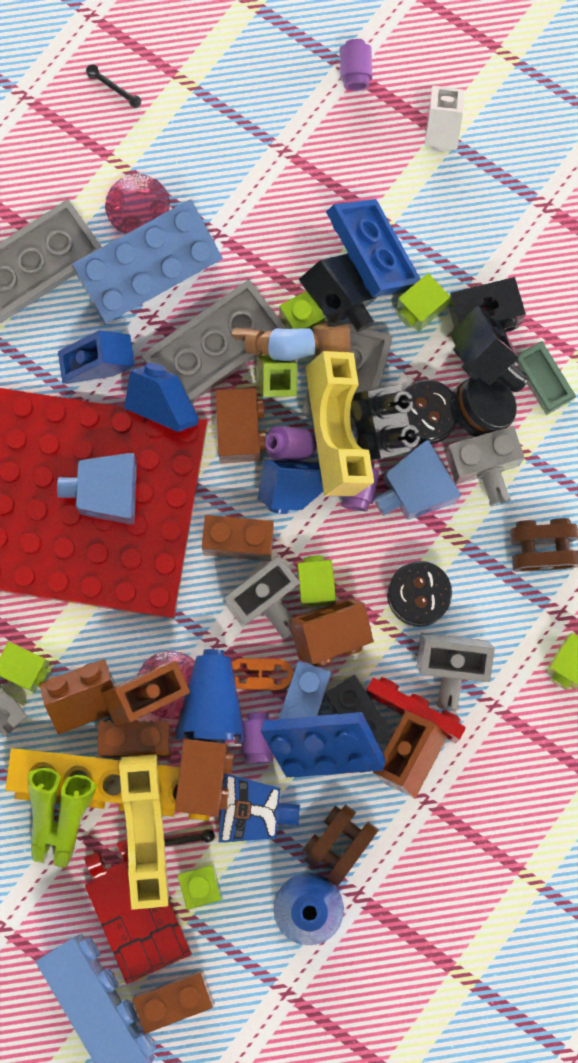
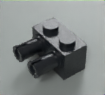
[449,305,528,392]
[350,384,420,460]

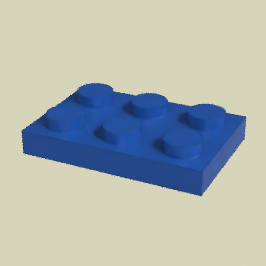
[326,199,421,297]
[260,712,386,778]

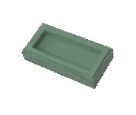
[517,341,577,416]

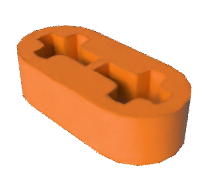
[232,658,293,691]

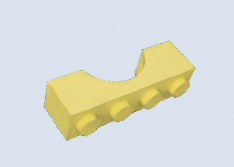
[305,351,374,496]
[119,754,169,910]

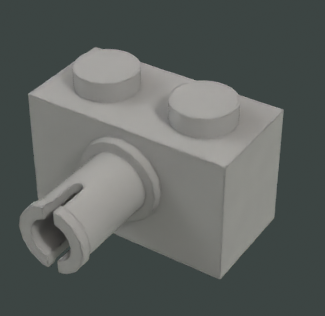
[445,426,525,507]
[222,556,300,640]
[416,633,495,710]

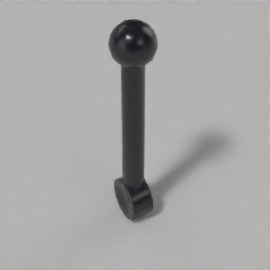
[86,64,142,108]
[164,829,215,847]

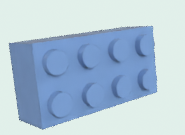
[71,199,223,324]
[35,933,156,1063]

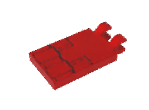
[84,838,192,985]

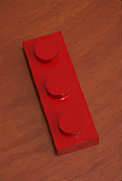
[366,677,466,744]

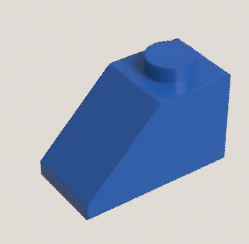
[58,330,135,384]
[124,363,199,432]
[257,460,324,514]

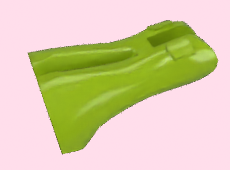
[28,768,97,868]

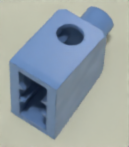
[374,440,461,520]
[57,453,137,524]

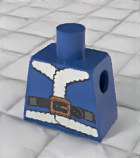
[218,774,300,843]

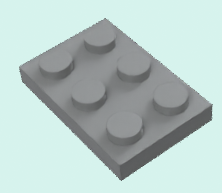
[302,319,393,430]

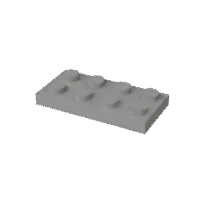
[0,199,102,323]
[141,279,287,403]

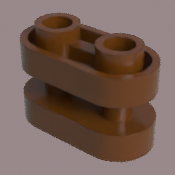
[510,518,578,572]
[302,804,379,887]

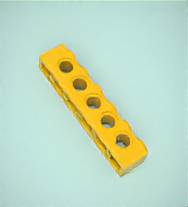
[5,748,210,821]

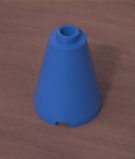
[175,649,245,744]
[273,873,344,945]

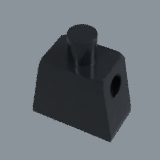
[298,253,377,332]

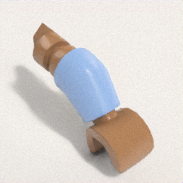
[231,322,351,361]

